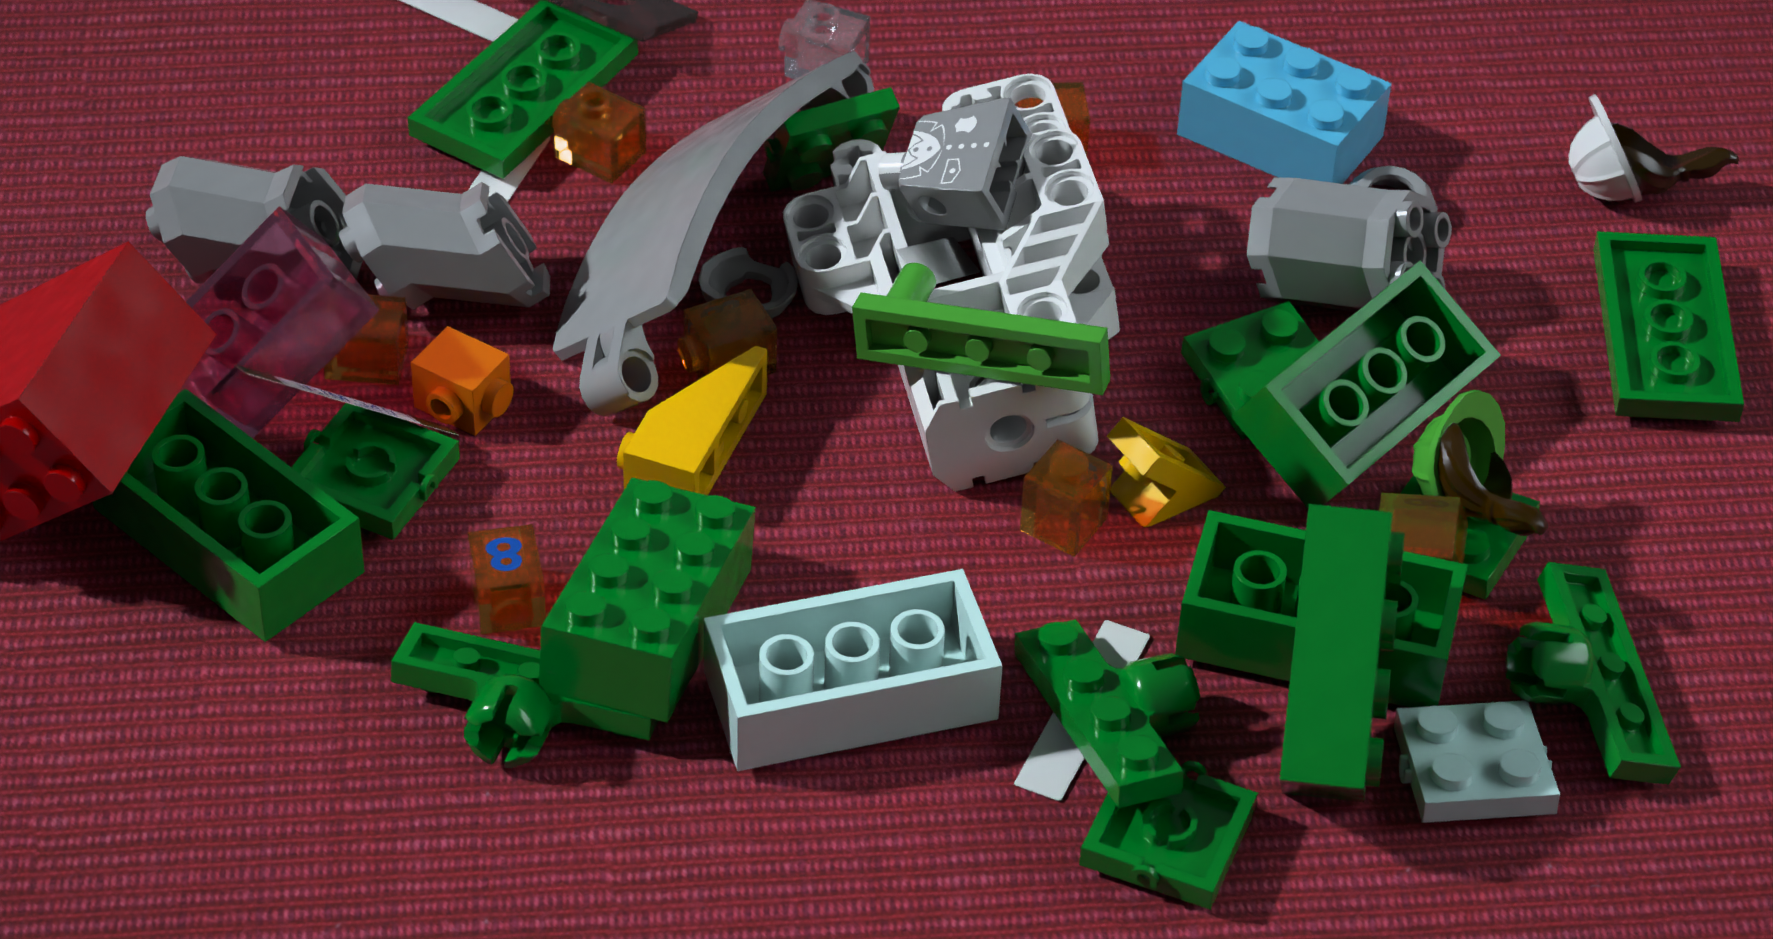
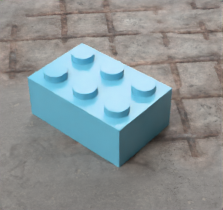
[1177,21,1392,184]

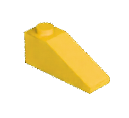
[617,346,767,495]

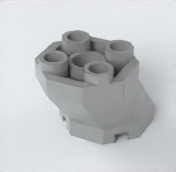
[145,156,363,289]
[1247,177,1452,312]
[339,182,550,311]

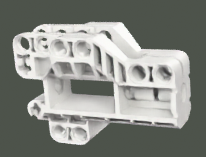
[783,74,1120,492]

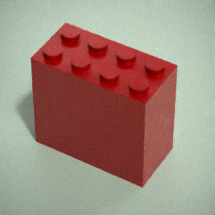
[0,241,217,541]

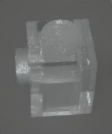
[779,0,870,79]

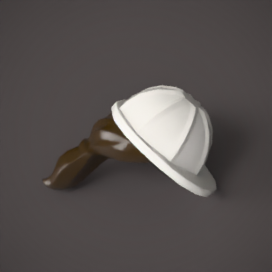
[1568,94,1739,203]

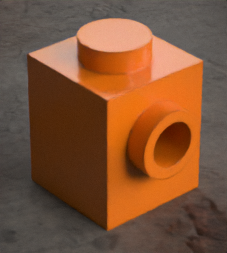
[411,326,514,436]

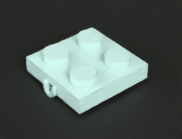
[1394,700,1560,823]

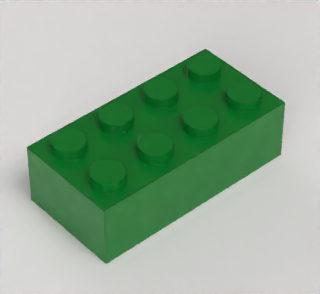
[1230,260,1501,508]
[93,388,365,642]
[539,477,756,723]
[1279,504,1405,803]
[1175,510,1468,708]

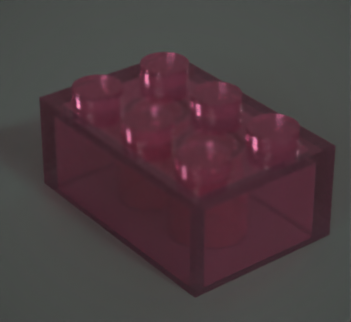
[182,206,379,438]

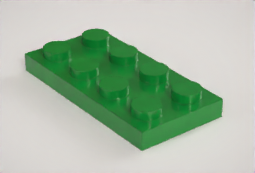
[408,0,638,179]
[1593,231,1744,422]

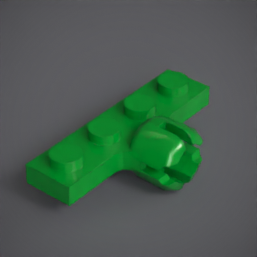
[1505,562,1681,785]
[1015,619,1201,808]
[391,622,659,768]

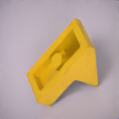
[1107,417,1226,527]

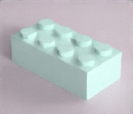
[704,569,1002,771]

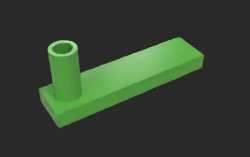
[852,263,1110,395]

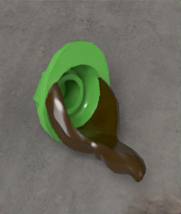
[1411,390,1548,536]

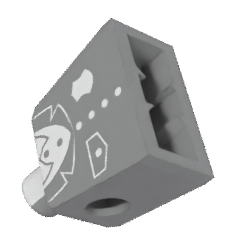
[878,98,1032,230]

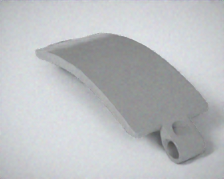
[553,51,874,417]

